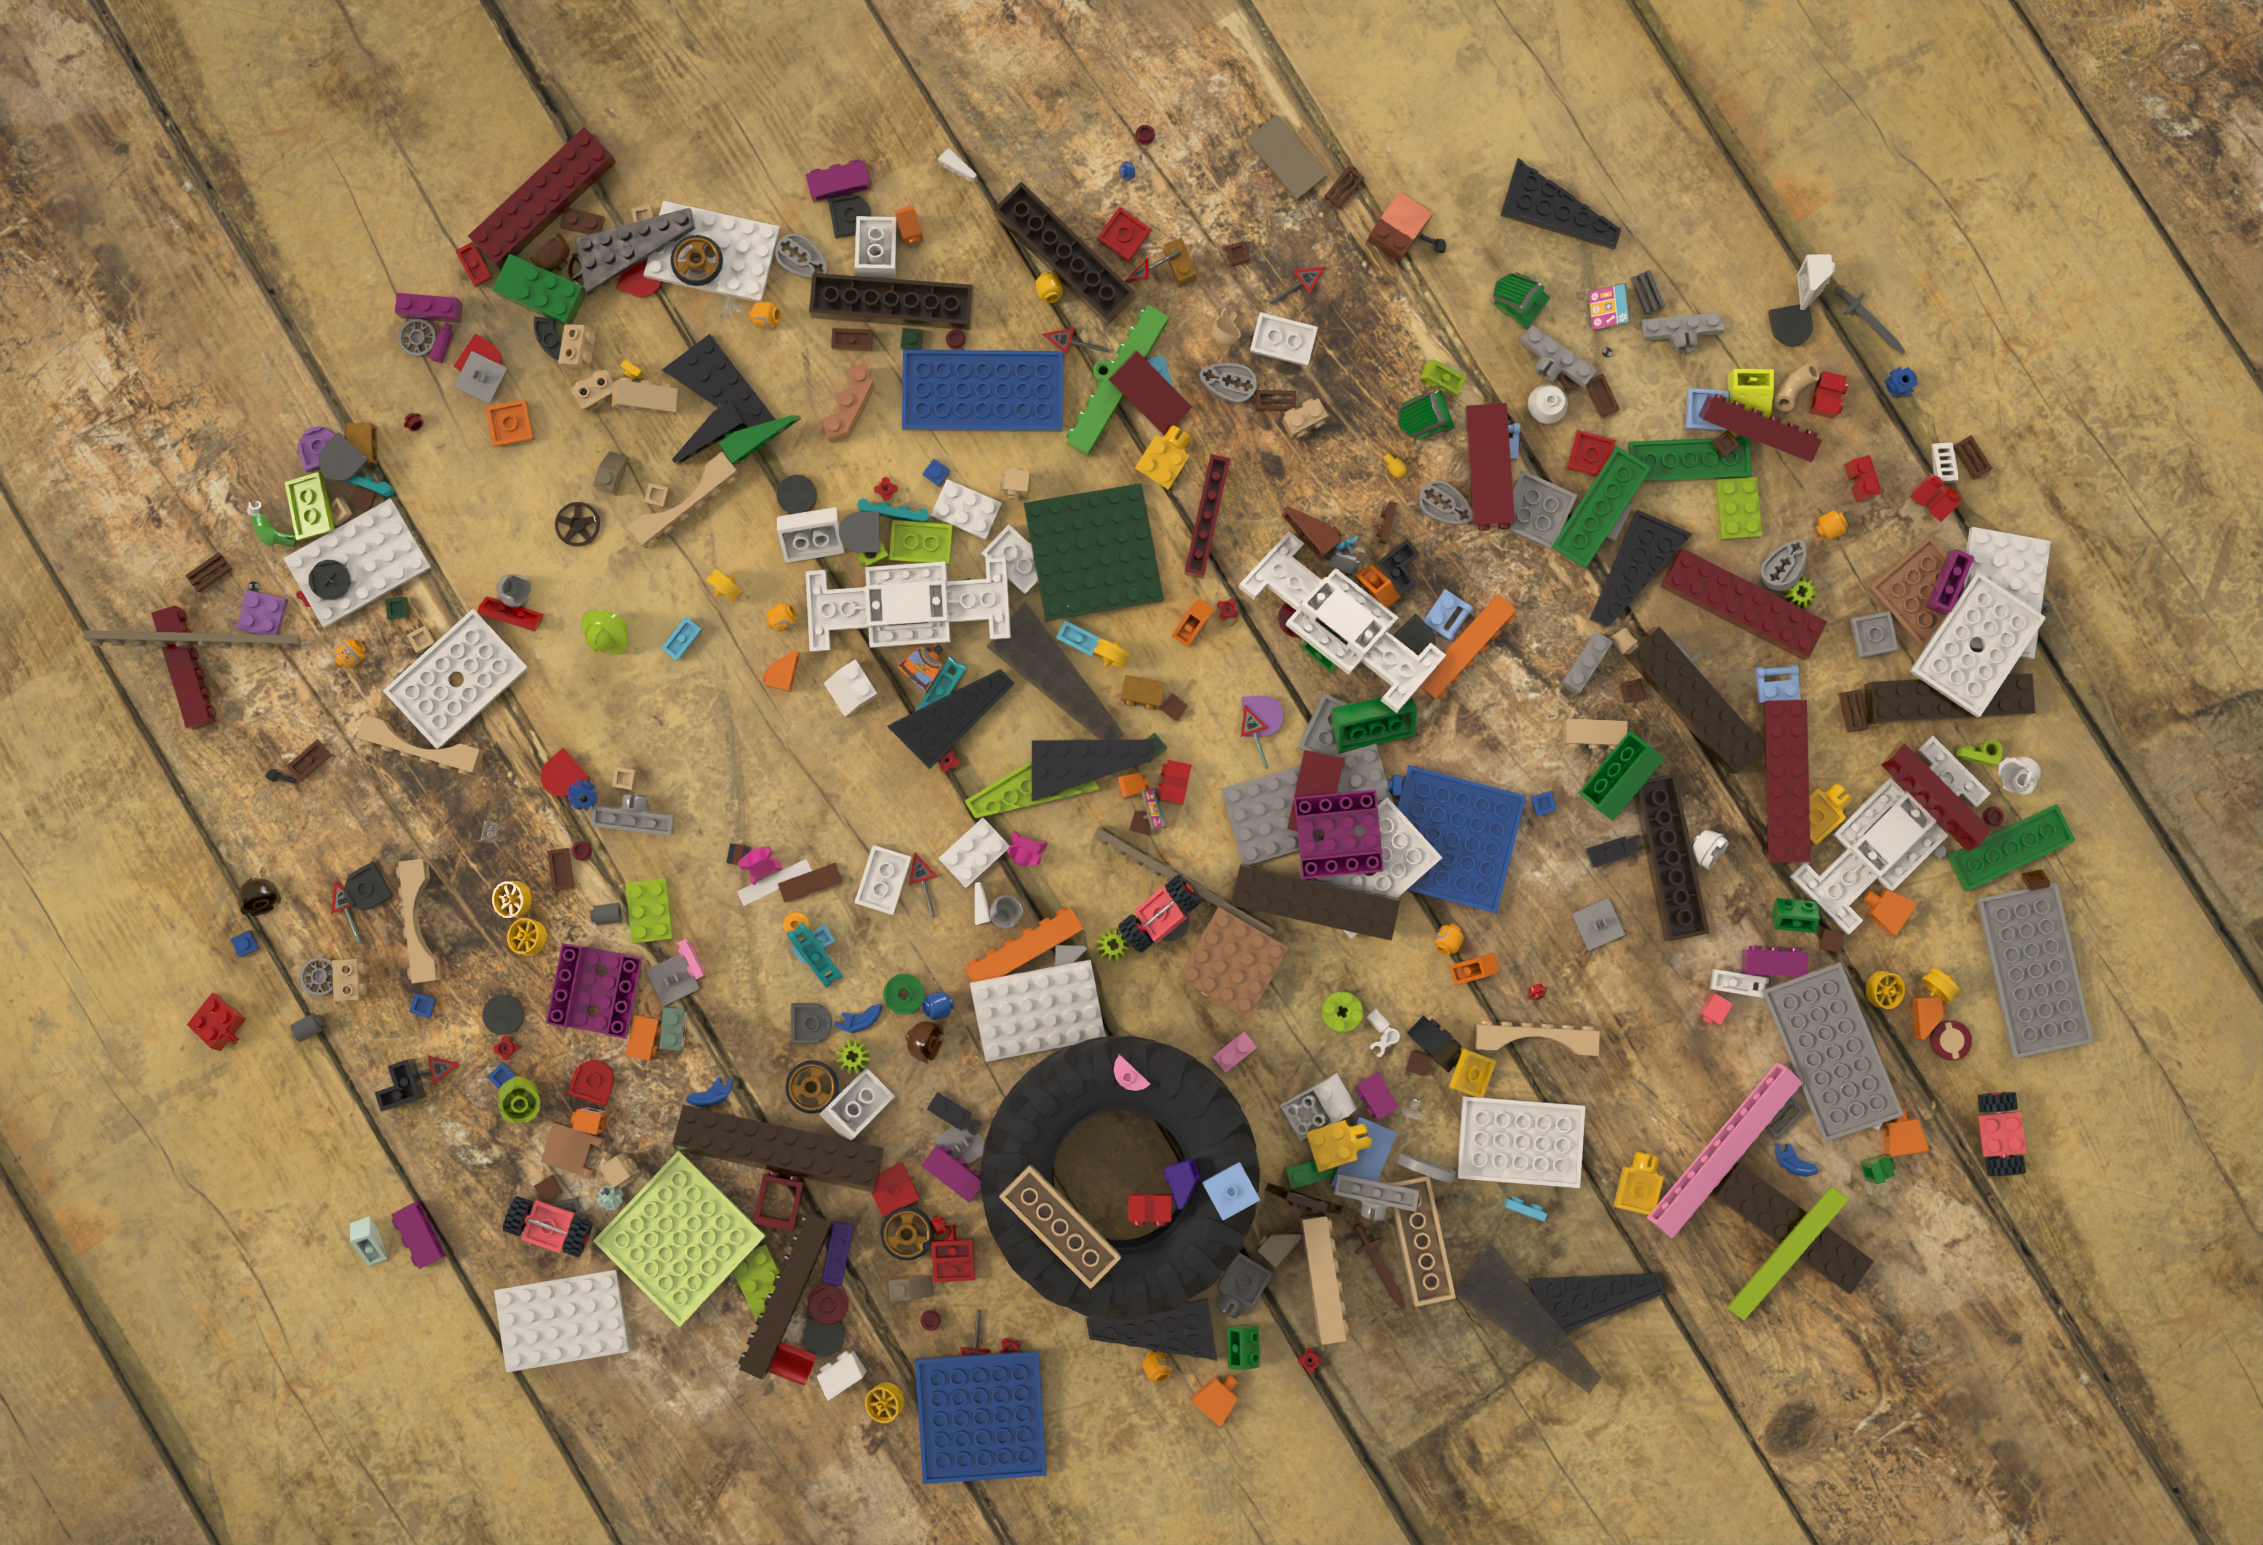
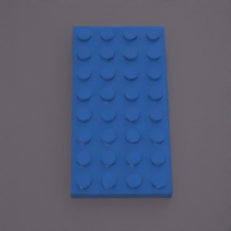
[902,350,1063,432]

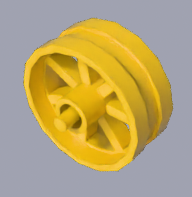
[705,568,743,603]
[1092,638,1131,669]
[492,881,532,918]
[507,918,547,956]
[1921,967,1961,1004]
[1865,971,1905,1009]
[865,1382,905,1423]

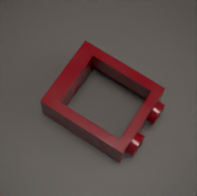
[753,1171,806,1232]

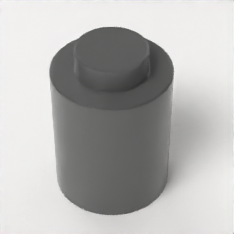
[1328,549,1360,575]
[590,903,622,926]
[290,1013,325,1042]

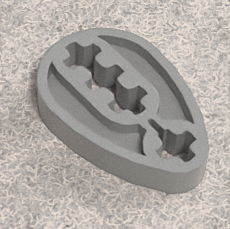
[775,233,828,280]
[1200,363,1257,404]
[1418,480,1472,526]
[1761,540,1807,591]
[1396,1152,1456,1183]

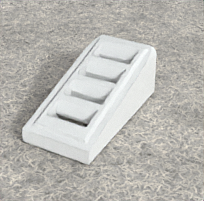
[938,148,978,184]
[1931,443,1958,483]
[975,882,991,925]

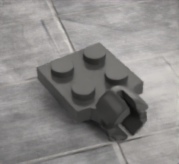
[1217,1253,1273,1319]

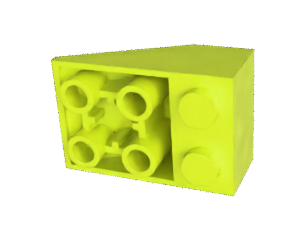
[1728,369,1774,433]

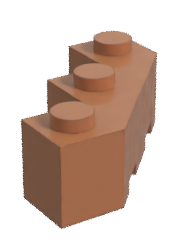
[821,363,875,443]

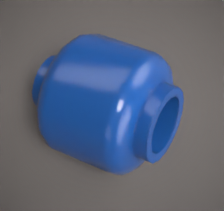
[922,992,954,1020]

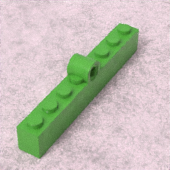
[1066,305,1169,457]

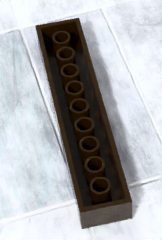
[672,1105,884,1193]

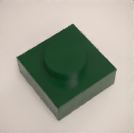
[900,328,923,350]
[385,597,410,620]

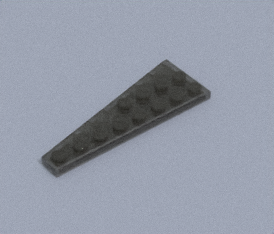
[987,601,1124,740]
[1454,1244,1601,1394]

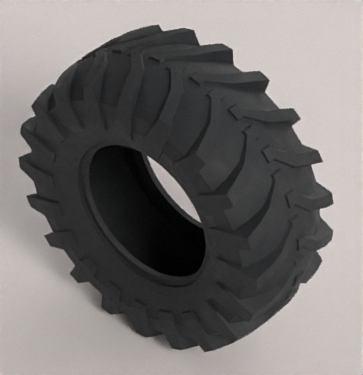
[980,1036,1260,1320]

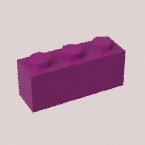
[806,160,871,203]
[395,293,463,323]
[1925,549,1975,615]
[1742,946,1808,976]
[921,1144,981,1203]
[391,1201,446,1269]

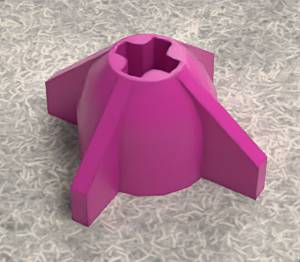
[1007,831,1048,867]
[738,846,783,885]

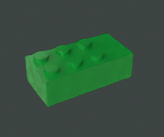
[492,254,586,325]
[1578,730,1665,821]

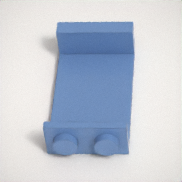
[1330,1116,1397,1202]

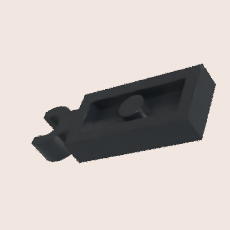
[1586,835,1644,868]
[927,1092,982,1135]

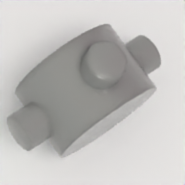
[1931,845,1948,860]

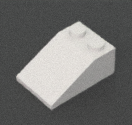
[855,216,897,279]
[819,1068,895,1141]

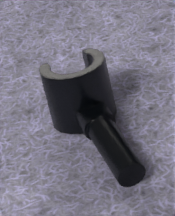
[1420,234,1446,253]
[265,769,296,784]

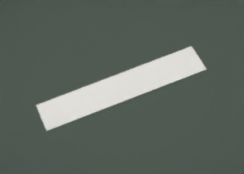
[737,859,812,906]

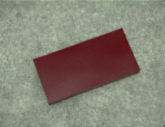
[1108,350,1192,436]
[1287,750,1344,837]

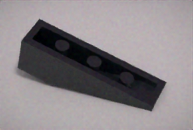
[672,401,747,465]

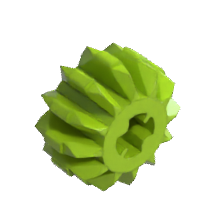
[1783,576,1818,609]
[1096,928,1130,962]
[836,1039,871,1073]

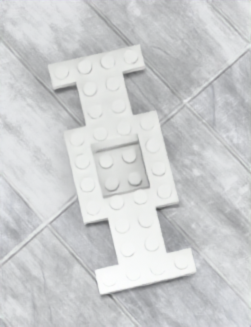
[1238,531,1446,713]
[805,557,1011,652]
[1790,736,1991,935]

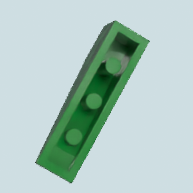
[719,415,801,464]
[1285,1159,1338,1189]

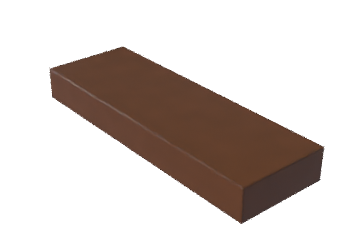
[778,863,842,903]

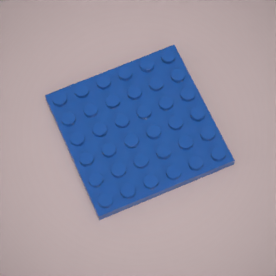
[1397,765,1526,914]
[915,1350,1047,1484]

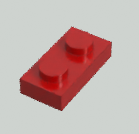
[455,242,493,287]

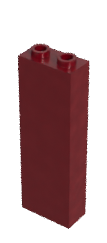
[1465,403,1515,531]

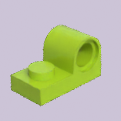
[1420,360,1466,396]
[1954,740,2003,767]

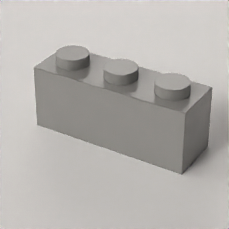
[1559,631,1613,695]

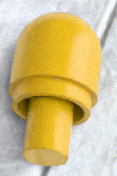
[1383,453,1407,478]

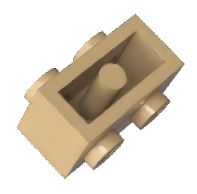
[558,324,596,370]
[571,369,614,413]
[1282,398,1328,439]
[1000,467,1031,501]
[332,959,367,1001]
[599,1153,637,1189]

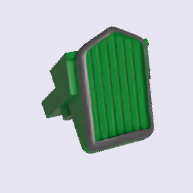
[1493,272,1551,329]
[1398,390,1455,441]

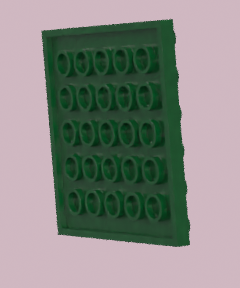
[1023,483,1164,622]

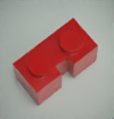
[1810,371,1848,419]
[1844,455,1882,503]
[1910,473,1961,522]
[1156,760,1192,805]
[1128,1194,1171,1226]

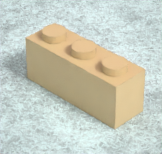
[611,377,678,415]
[1563,719,1628,750]

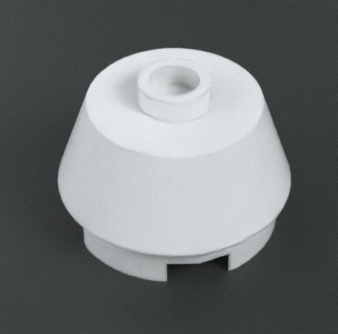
[1528,384,1568,424]
[1691,830,1729,870]

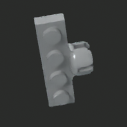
[1640,313,1724,354]
[1519,325,1597,388]
[590,793,674,836]
[1334,1173,1420,1221]

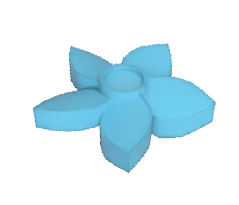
[1336,535,1358,552]

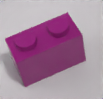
[1355,1072,1399,1120]

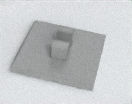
[454,351,508,404]
[1572,898,1625,951]
[646,954,700,1007]
[934,1124,985,1166]

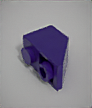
[1164,1158,1200,1209]

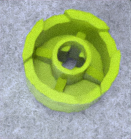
[1320,991,1363,1032]
[497,1076,540,1124]

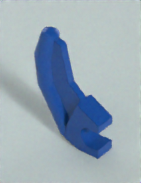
[834,1004,882,1033]
[686,1077,733,1107]
[1774,1143,1818,1177]

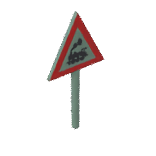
[1240,705,1268,769]
[331,881,361,944]

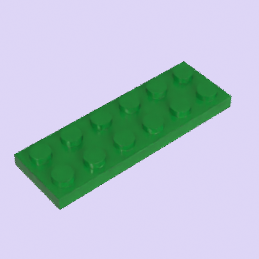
[1628,437,1751,482]
[1551,446,1651,569]
[1946,804,2076,892]

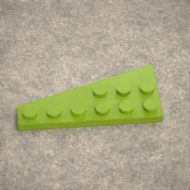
[965,738,1100,819]

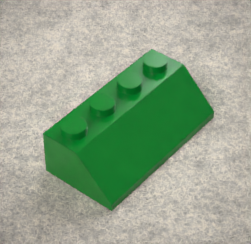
[1331,696,1417,753]

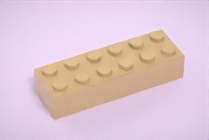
[999,1164,1121,1289]
[1387,1174,1456,1307]
[1299,1212,1349,1345]

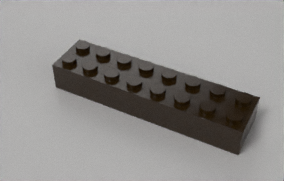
[993,181,1135,326]
[809,273,974,330]
[1623,626,1766,774]
[1864,673,2036,724]
[1634,773,1709,941]
[1231,864,1401,941]
[1711,1162,1874,1295]
[738,1213,833,1380]

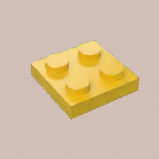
[1449,1048,1497,1098]

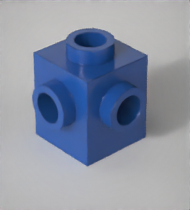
[1884,366,1918,398]
[567,778,598,811]

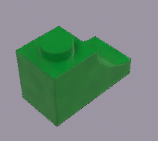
[1860,1154,1895,1184]

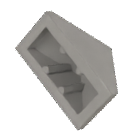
[1055,945,1087,966]

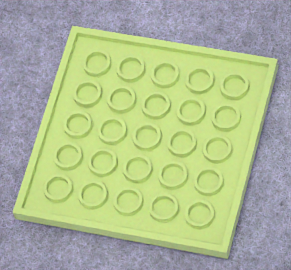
[593,1151,766,1328]

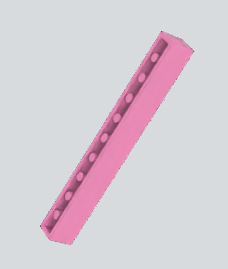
[1647,1063,1803,1239]

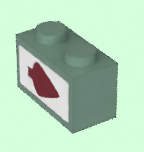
[659,1007,688,1051]

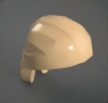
[1211,308,1241,346]

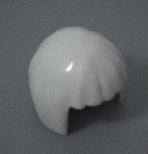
[497,574,531,608]
[989,895,1024,929]

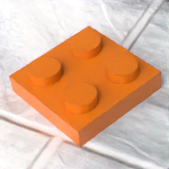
[486,399,534,447]

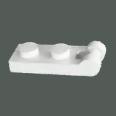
[1710,969,1769,998]

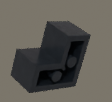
[1374,538,1420,596]
[1407,1015,1462,1073]
[374,1058,426,1112]

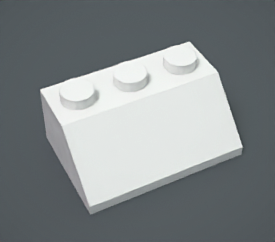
[777,507,845,563]

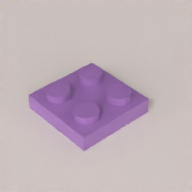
[236,590,288,635]

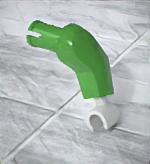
[247,501,295,547]

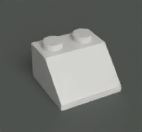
[1797,254,1835,310]
[824,659,879,717]
[817,1350,867,1401]

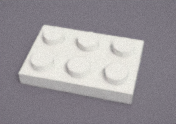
[1250,312,1318,367]
[931,479,1002,540]
[981,524,1038,595]
[938,818,1009,888]
[854,845,912,915]

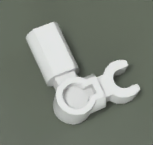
[1366,1009,1400,1057]

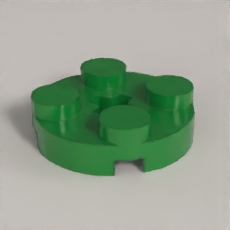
[883,974,925,1015]

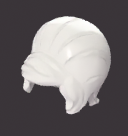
[1997,757,2041,795]

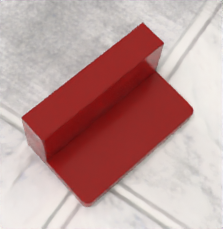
[768,1342,817,1386]

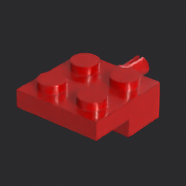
[187,992,246,1051]
[931,1225,975,1283]

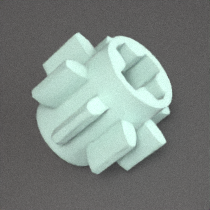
[597,1185,624,1211]

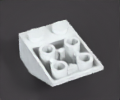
[1280,1073,1357,1141]

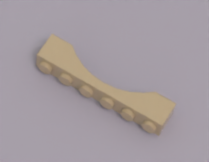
[626,452,739,548]
[356,714,484,776]
[396,859,441,983]
[1473,1021,1600,1056]

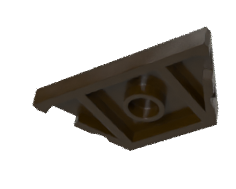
[1265,1183,1343,1214]

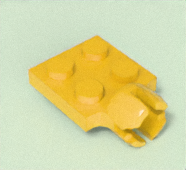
[1135,425,1191,490]
[1809,784,1852,845]
[1306,1120,1372,1172]
[1613,1152,1664,1215]

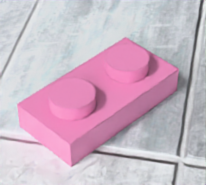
[678,939,706,979]
[1212,1031,1257,1073]

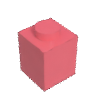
[1699,993,1733,1026]

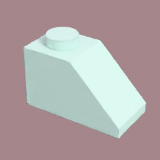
[350,1216,387,1266]

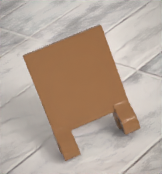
[541,1122,607,1179]

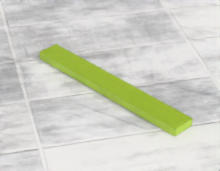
[1727,1185,1849,1320]

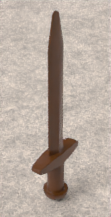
[1353,1223,1404,1310]

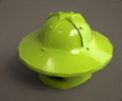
[581,610,629,655]

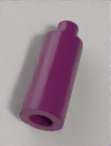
[428,322,453,363]

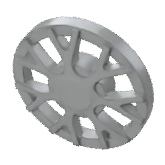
[398,319,437,357]
[300,957,333,996]

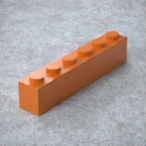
[1419,594,1516,700]
[965,907,1084,982]

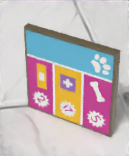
[1588,283,1631,331]
[1140,789,1167,830]

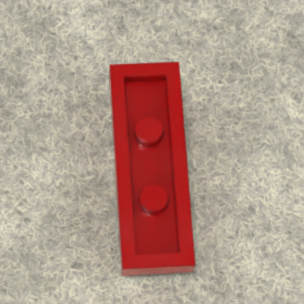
[478,596,543,632]

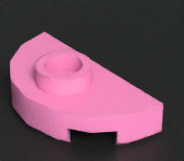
[1114,1054,1150,1091]

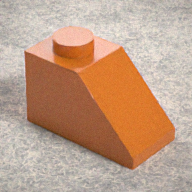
[894,205,924,245]
[1355,564,1400,608]
[1172,598,1215,647]
[763,650,800,692]
[1118,773,1149,799]
[1449,952,1500,985]
[1911,997,1946,1039]

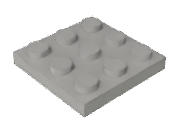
[1506,470,1577,550]

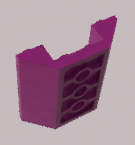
[1294,789,1384,879]
[546,943,643,1039]

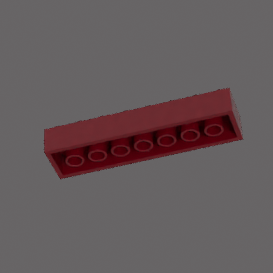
[468,127,616,270]
[1660,548,1827,660]
[1764,700,1811,864]

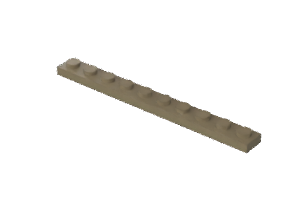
[83,630,301,650]
[1095,826,1275,937]

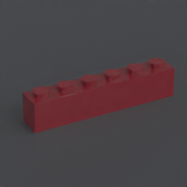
[1698,393,1822,463]
[1184,454,1230,579]
[151,605,216,730]
[1881,743,1992,852]

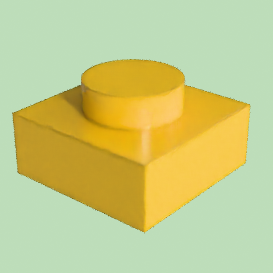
[621,360,645,381]

